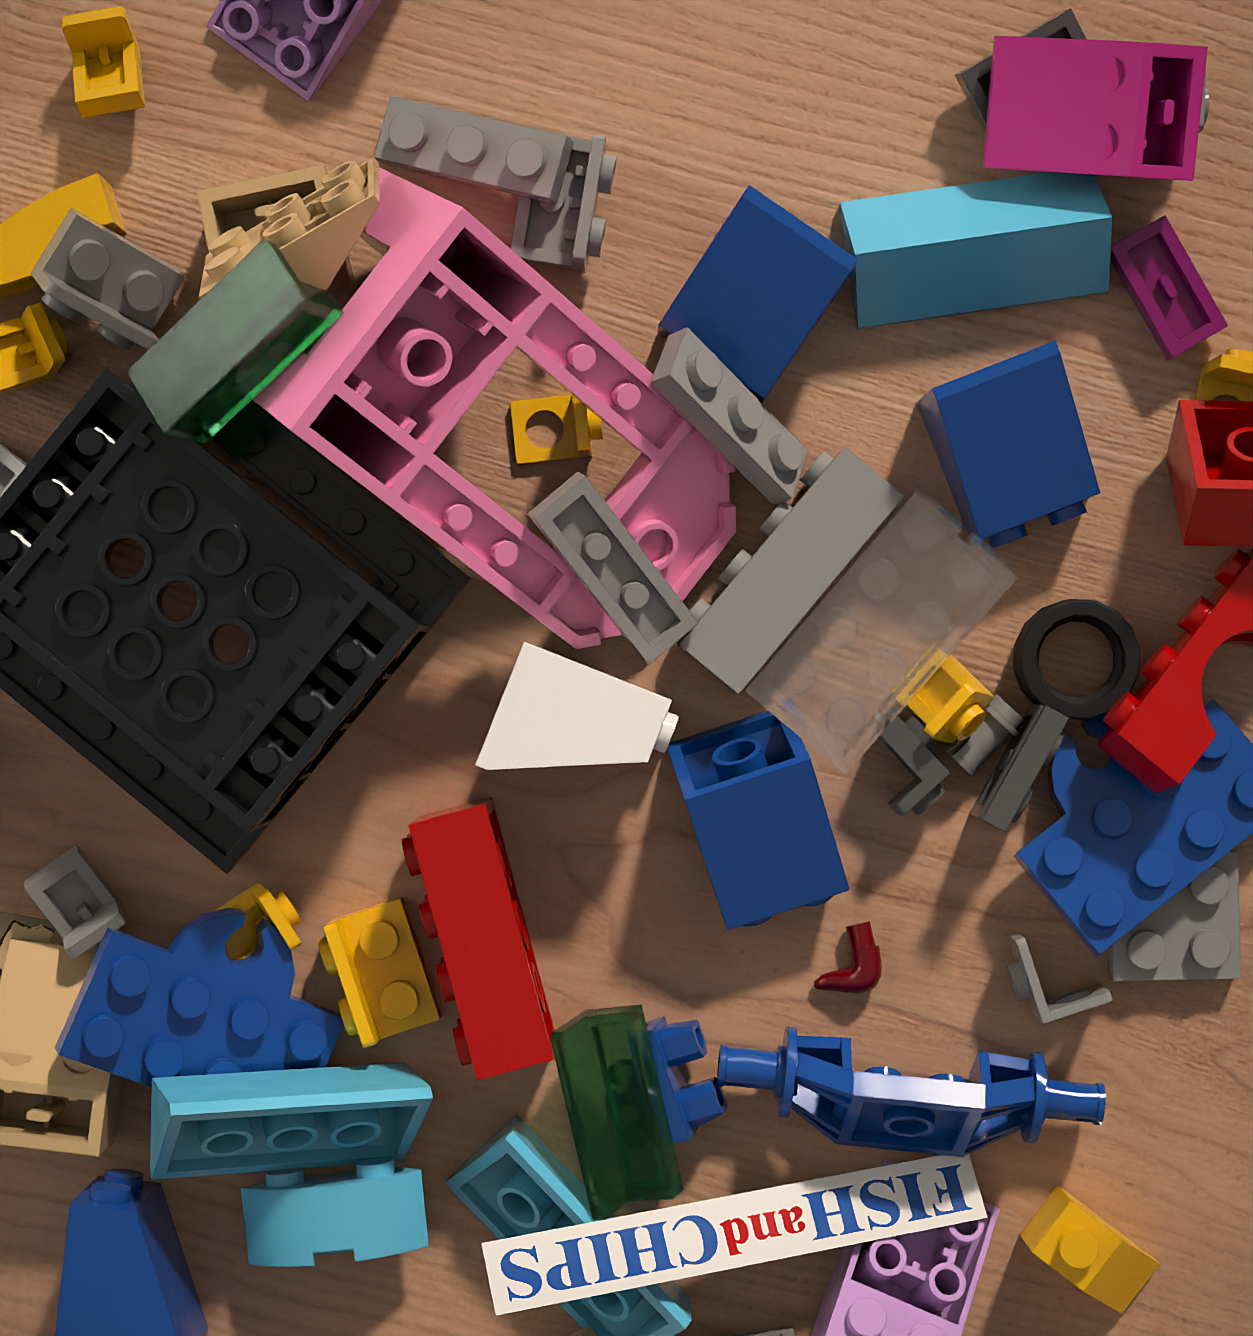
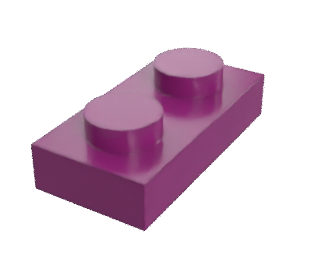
[1110,215,1228,361]

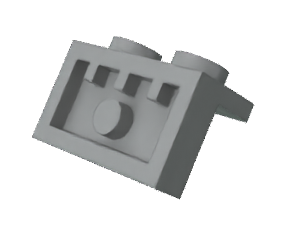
[31,207,185,352]

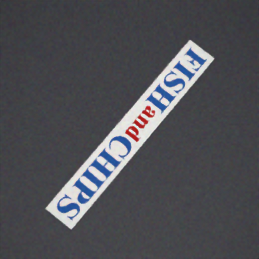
[481,1154,987,1316]

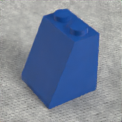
[657,185,858,403]
[916,340,1100,549]
[667,705,850,930]
[55,1169,208,1336]

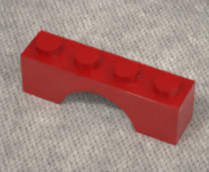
[1097,548,1253,794]

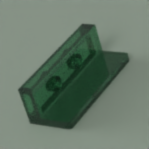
[129,240,344,444]
[550,1004,684,1220]

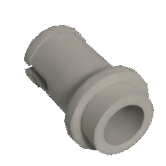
[943,694,1024,776]

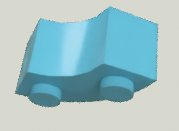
[241,1157,429,1267]

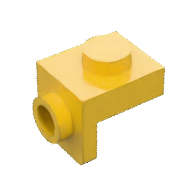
[62,6,145,118]
[0,302,67,396]
[892,643,995,744]
[214,882,302,960]

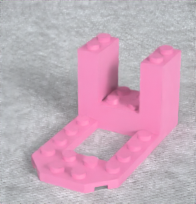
[218,168,737,650]

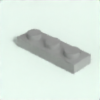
[374,96,574,204]
[650,327,808,505]
[528,472,698,665]

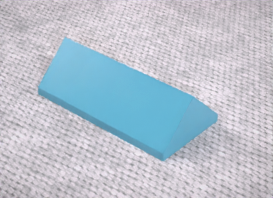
[839,172,1112,329]
[150,1063,433,1180]
[445,1114,692,1336]

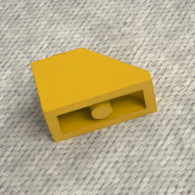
[1020,1185,1160,1314]

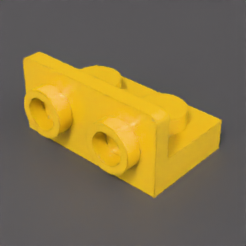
[318,897,442,1048]

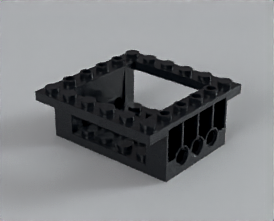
[0,334,472,874]

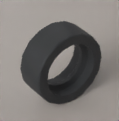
[1013,599,1141,720]

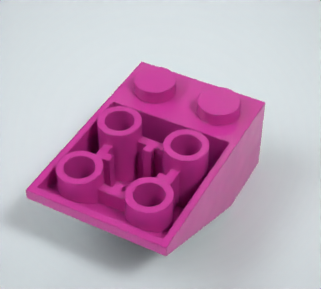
[983,36,1208,181]

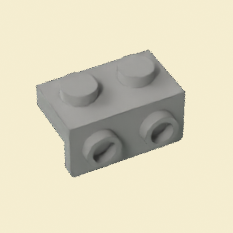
[511,134,617,273]

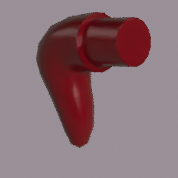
[814,921,882,994]

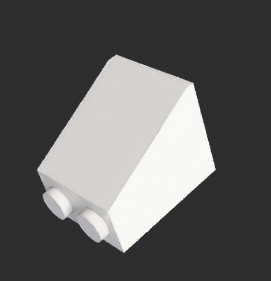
[475,642,679,770]

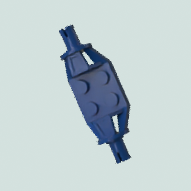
[717,1027,1106,1157]

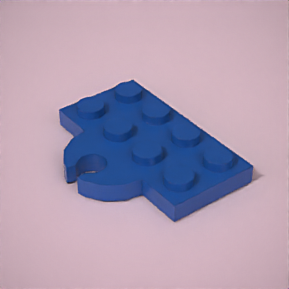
[1014,698,1253,957]
[55,908,344,1087]

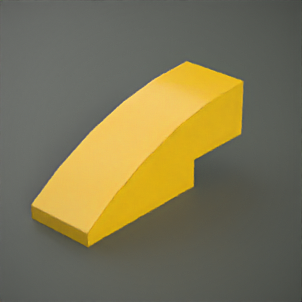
[0,173,126,300]

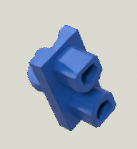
[614,1016,727,1145]

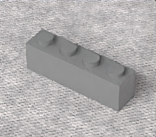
[678,447,904,694]

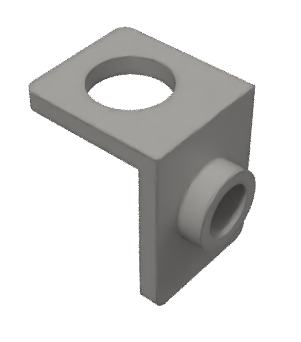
[1006,932,1113,1024]

